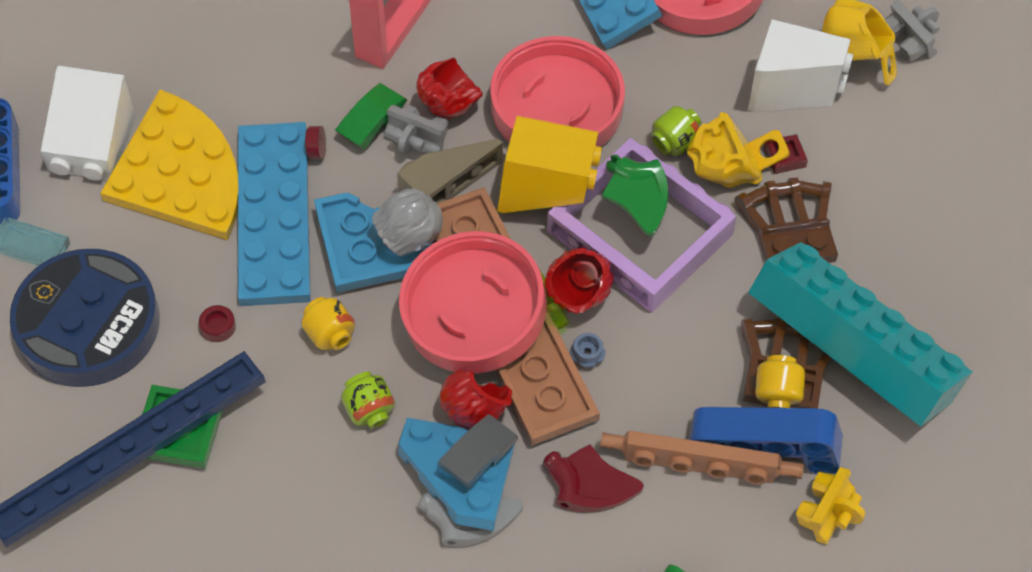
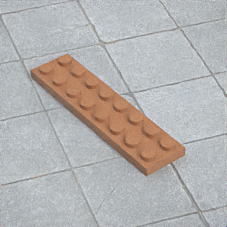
[433,187,600,446]

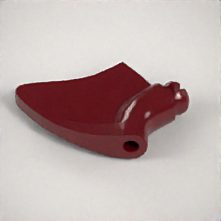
[543,444,644,512]

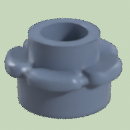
[570,333,606,368]

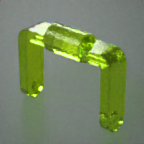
[539,269,570,330]

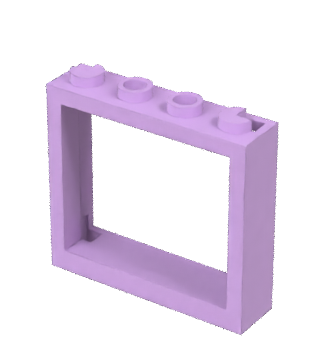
[547,138,736,313]

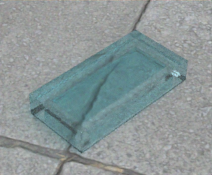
[0,217,70,266]

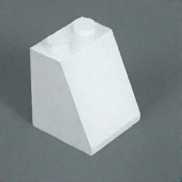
[748,19,854,112]
[41,66,136,180]

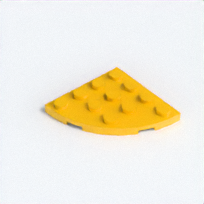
[100,90,238,240]

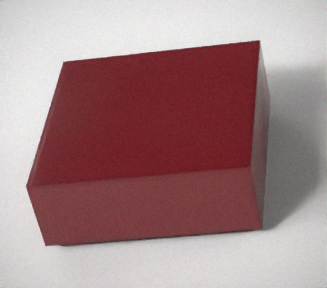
[764,134,808,174]

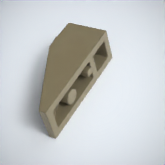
[397,138,503,204]

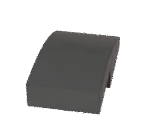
[438,414,518,489]

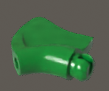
[602,154,668,237]

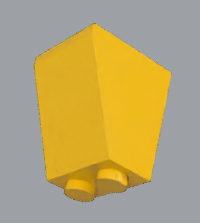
[497,116,602,213]

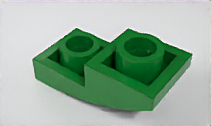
[335,83,407,150]

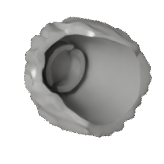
[372,188,443,257]

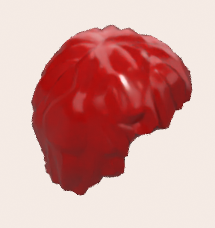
[416,57,483,119]
[545,248,613,314]
[439,369,512,430]

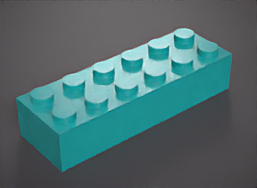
[748,242,973,427]

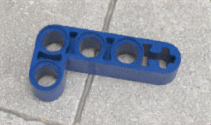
[0,98,20,226]
[689,407,843,474]

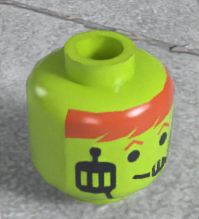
[651,106,702,156]
[341,371,396,429]

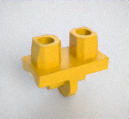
[796,467,866,545]

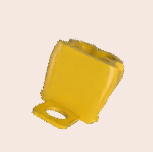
[822,0,897,85]
[687,112,789,188]

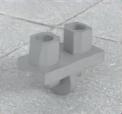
[885,0,940,62]
[384,104,448,154]

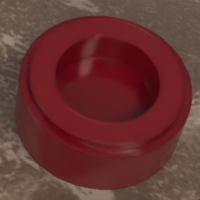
[305,126,326,160]
[198,305,236,342]

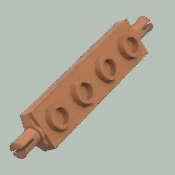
[600,431,804,485]

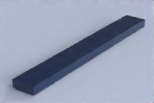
[0,351,266,547]

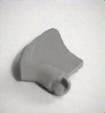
[418,492,523,547]

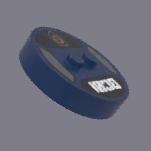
[10,249,160,387]

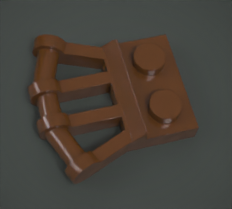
[734,177,838,263]
[741,316,833,408]

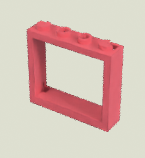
[349,0,431,69]

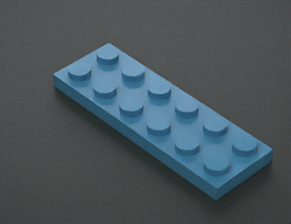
[238,122,311,306]

